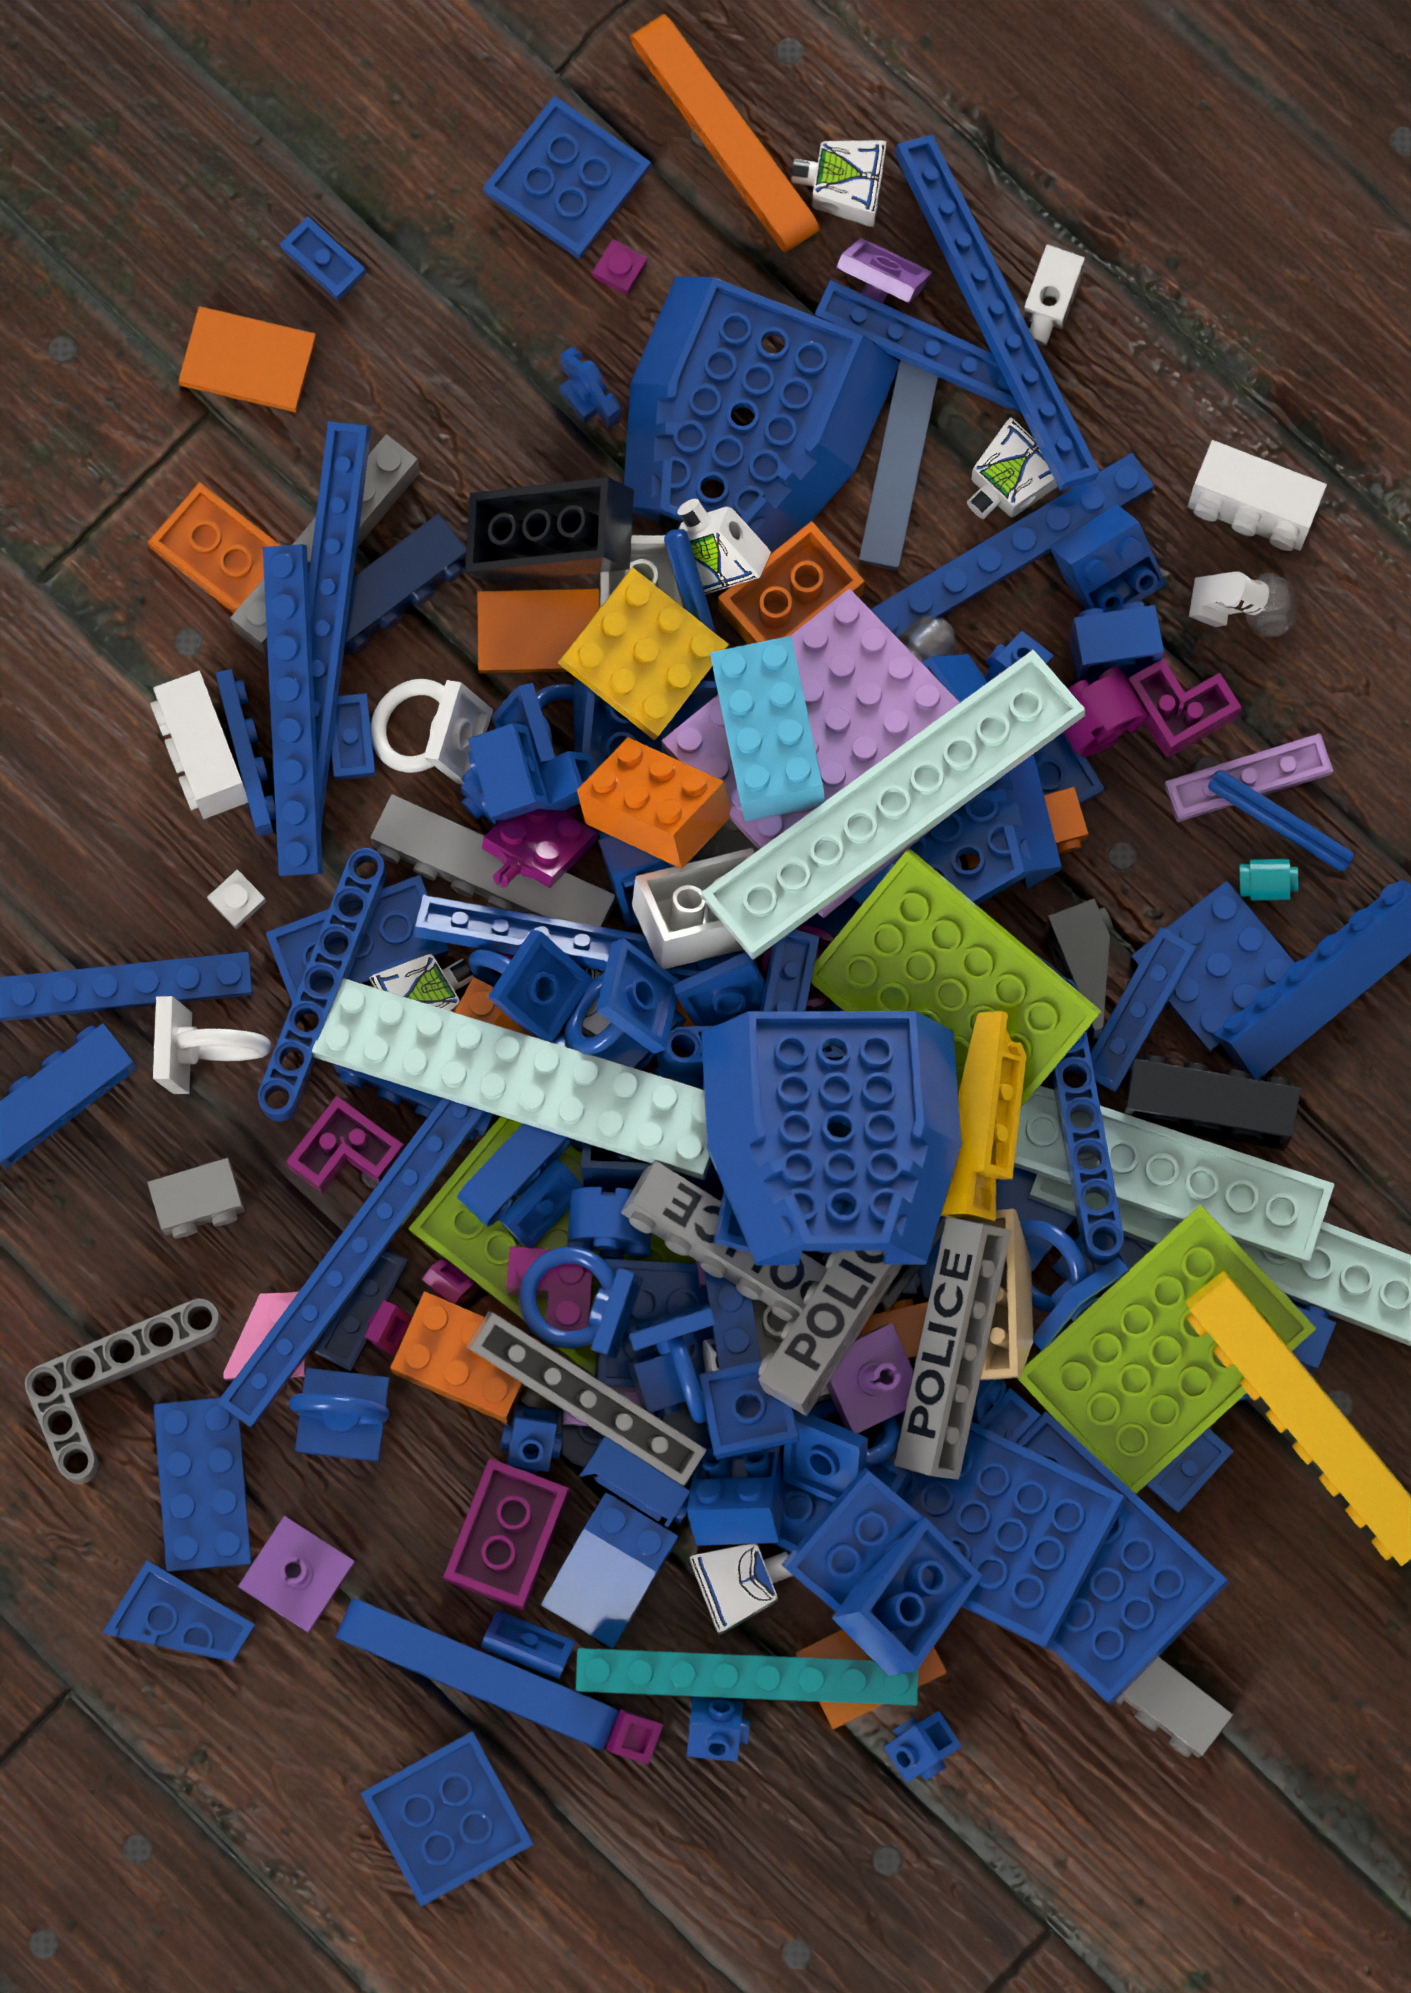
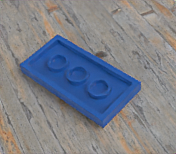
[266,875,450,1003]
[153,1398,252,1573]

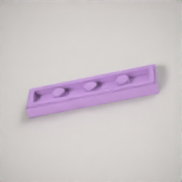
[1164,733,1333,822]

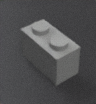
[147,1158,245,1239]

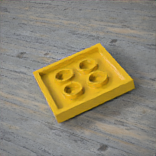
[558,567,729,740]

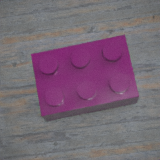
[444,1458,570,1611]

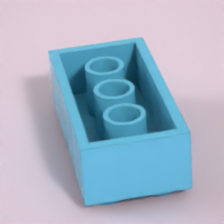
[710,636,825,822]

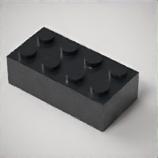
[465,477,634,584]
[1122,1055,1301,1151]

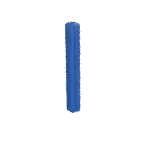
[664,529,716,680]
[1208,770,1354,871]

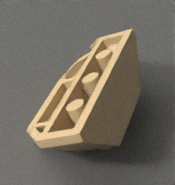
[968,1209,1033,1380]

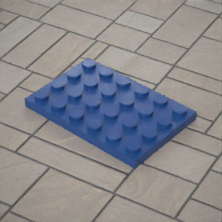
[872,1410,1127,1650]
[1017,1411,1229,1706]

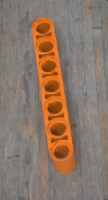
[630,14,820,253]

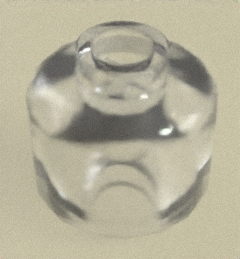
[1245,573,1298,637]
[898,616,956,662]

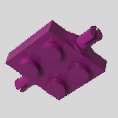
[482,804,597,888]

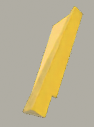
[940,1011,1027,1222]

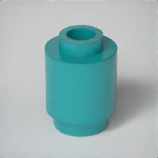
[1239,859,1298,901]

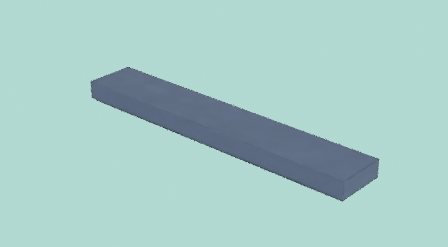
[858,360,938,571]

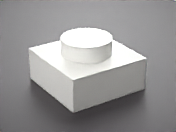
[207,870,266,930]

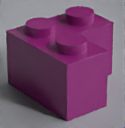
[1128,658,1241,759]
[286,1095,405,1194]
[506,1247,594,1331]

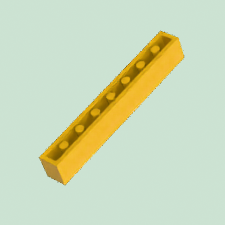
[1185,1270,1411,1567]

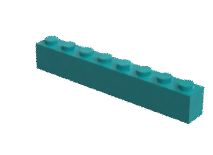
[576,1648,918,1706]

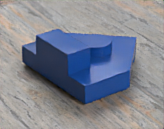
[560,347,621,429]

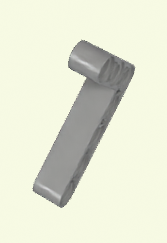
[25,1299,222,1484]

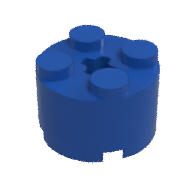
[567,1187,652,1260]

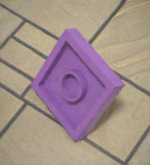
[836,238,932,303]
[826,1323,914,1433]
[238,1516,356,1633]

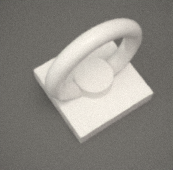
[371,679,493,785]
[153,996,272,1094]

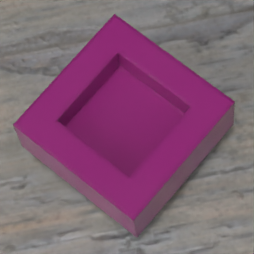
[592,239,647,296]
[422,1257,476,1305]
[364,1300,412,1355]
[606,1709,663,1764]

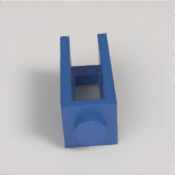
[579,1436,690,1527]

